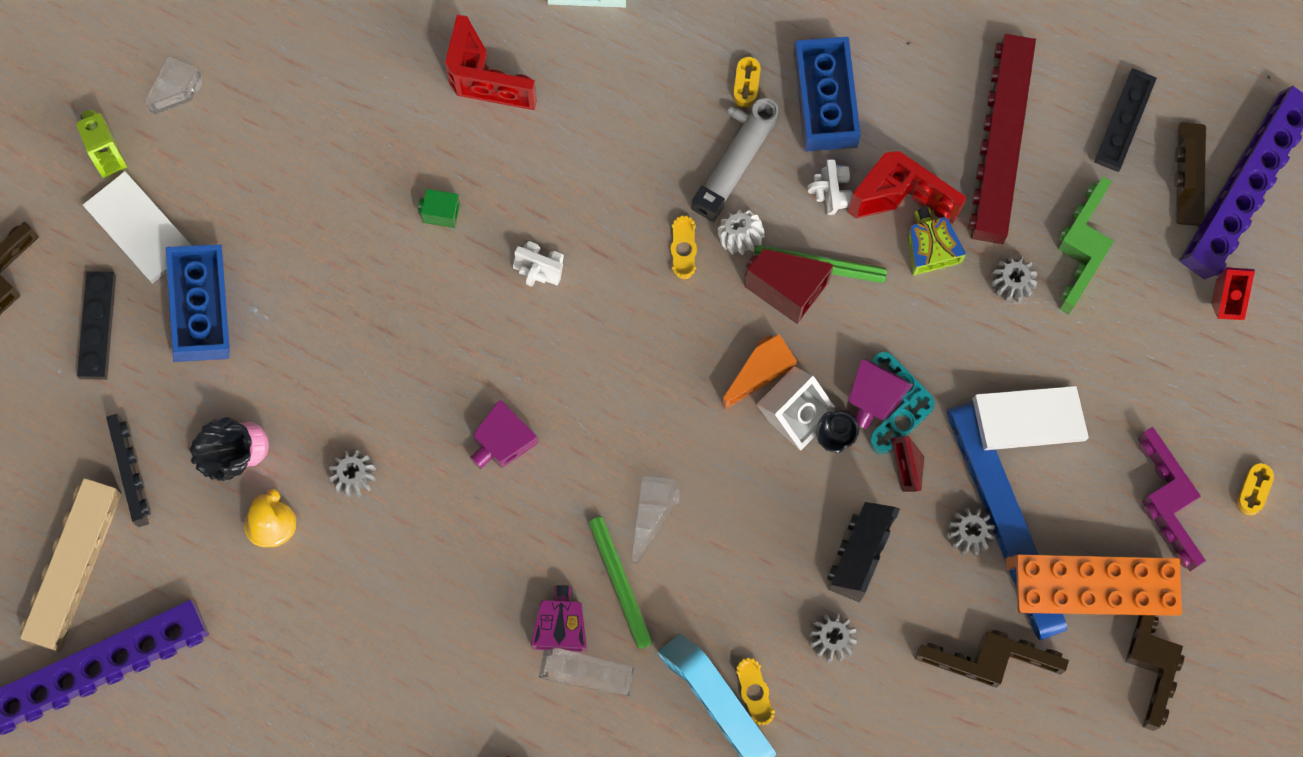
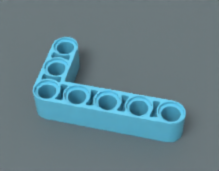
[657,634,776,757]

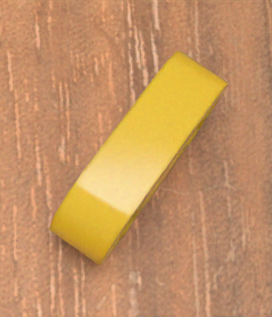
[733,57,761,108]
[1236,463,1274,516]

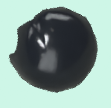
[816,408,860,453]

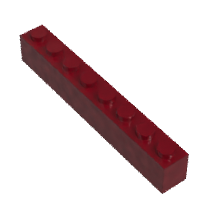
[968,34,1036,244]

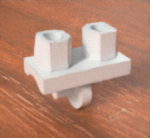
[807,160,853,215]
[513,241,564,287]

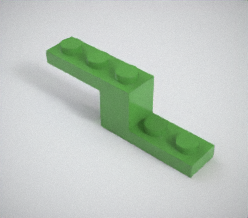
[1058,177,1114,315]

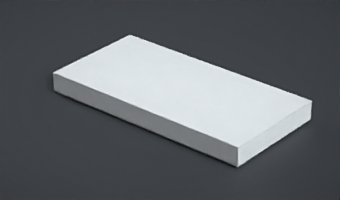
[83,172,192,284]
[972,386,1089,450]

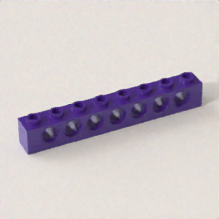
[1179,86,1303,280]
[0,600,209,735]

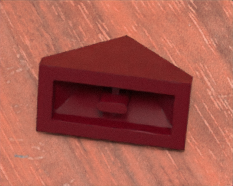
[890,436,924,492]

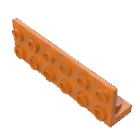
[1006,555,1182,616]

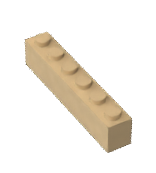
[20,478,122,653]

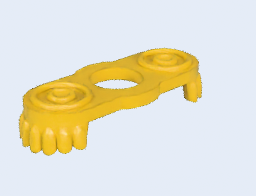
[670,216,697,279]
[736,658,775,726]

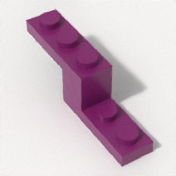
[1138,427,1206,572]

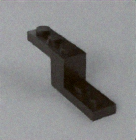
[0,221,39,315]
[1125,615,1185,731]
[915,630,1069,688]

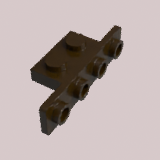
[1174,123,1206,226]

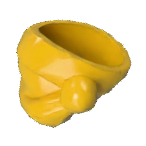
[244,489,297,548]

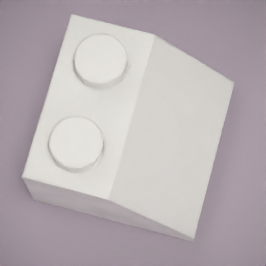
[756,366,835,451]

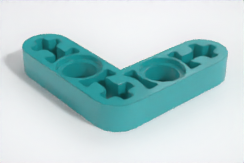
[869,352,935,455]

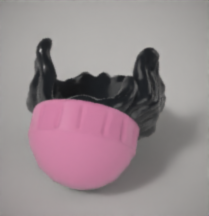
[190,417,269,481]

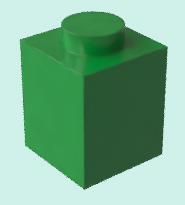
[418,189,460,228]

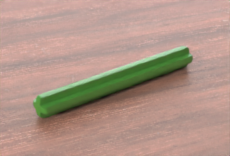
[753,245,887,283]
[589,516,652,649]

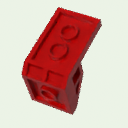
[445,14,537,111]
[847,151,967,224]

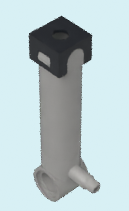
[691,98,779,222]

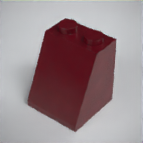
[744,249,834,324]

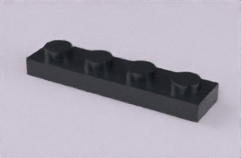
[1094,68,1157,172]
[77,272,116,380]
[106,414,151,527]

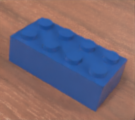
[793,37,861,152]
[166,244,230,362]

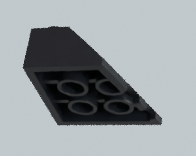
[826,502,900,603]

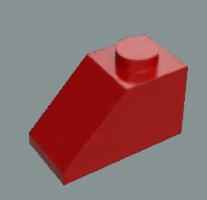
[1211,267,1255,320]

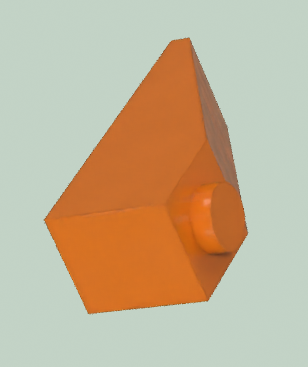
[722,334,797,409]

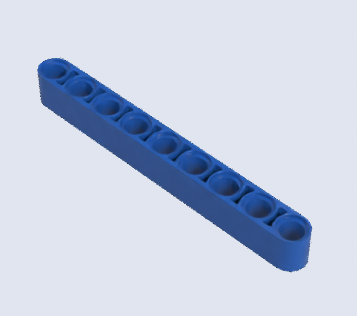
[947,401,1067,640]

